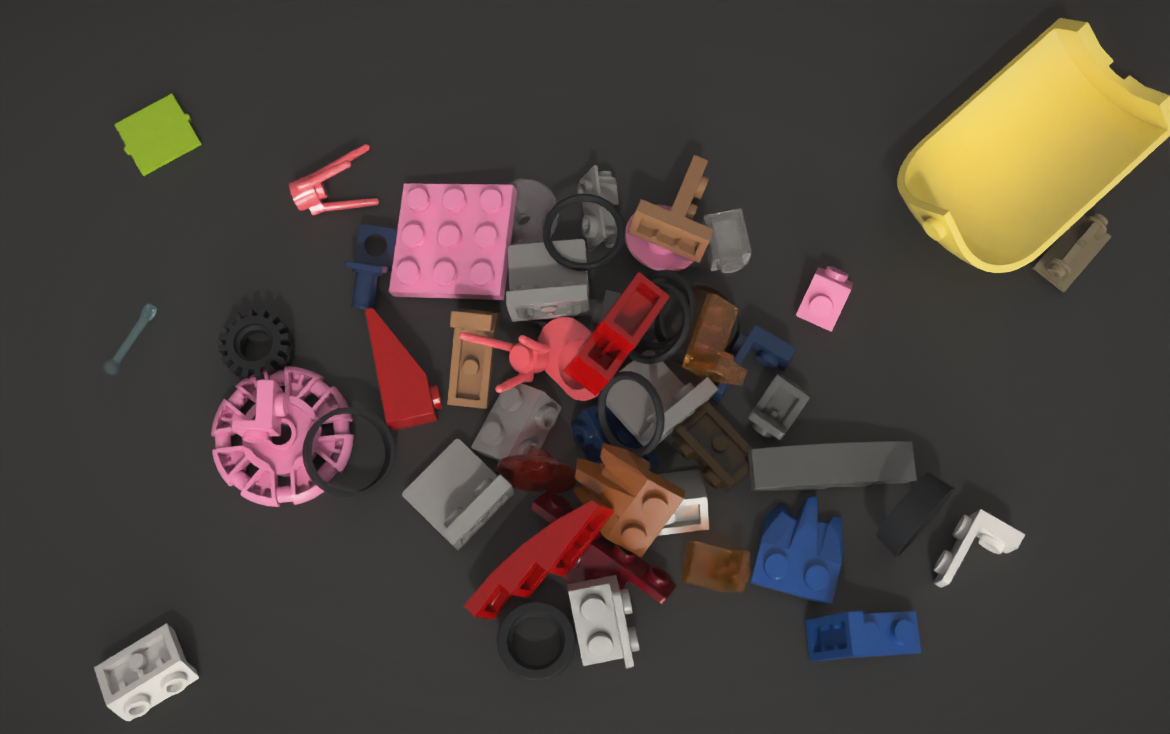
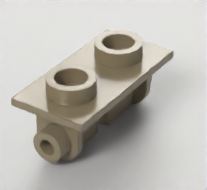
[1033,213,1112,293]

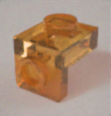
[681,541,750,592]

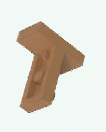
[628,155,714,263]
[447,309,501,409]

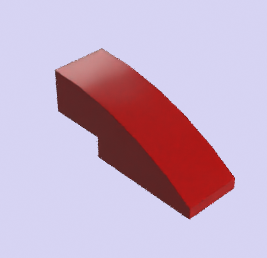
[563,272,670,396]

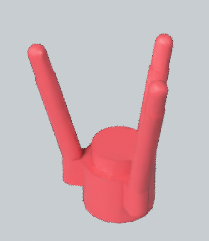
[289,144,379,216]
[459,332,550,393]

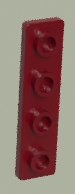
[530,491,677,604]

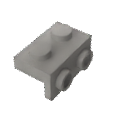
[471,379,561,476]

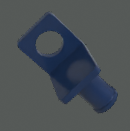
[344,224,397,310]

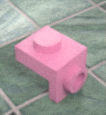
[796,266,853,332]
[231,380,288,443]

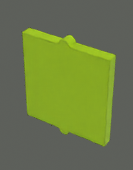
[114,93,202,176]

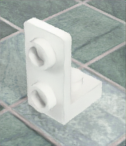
[933,509,1025,588]

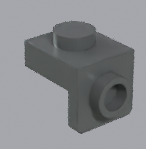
[747,373,812,440]

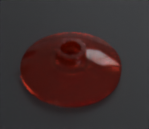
[496,449,577,493]

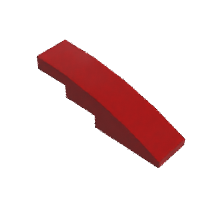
[464,500,615,619]

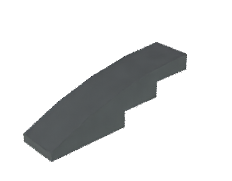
[748,441,917,491]

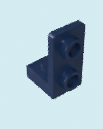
[712,325,797,403]

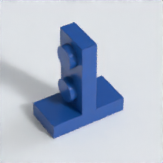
[805,611,921,662]

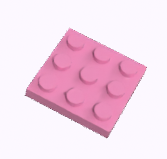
[389,184,517,300]

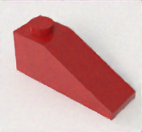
[365,308,443,431]

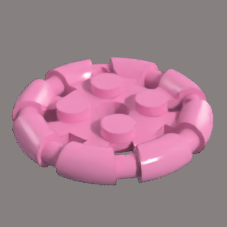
[211,366,354,507]

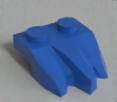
[749,497,843,605]

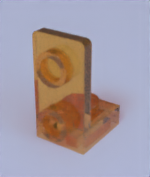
[682,294,747,385]

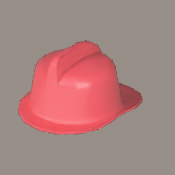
[538,317,600,401]

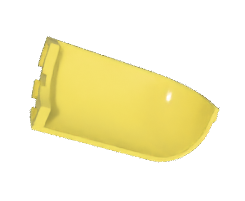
[897,18,1170,273]

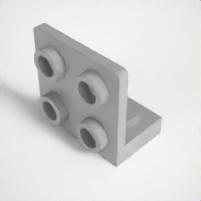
[506,239,591,322]
[598,350,718,447]
[402,439,514,550]

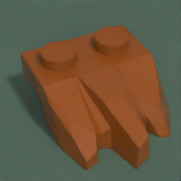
[573,443,685,557]

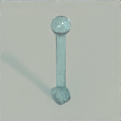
[104,304,157,375]

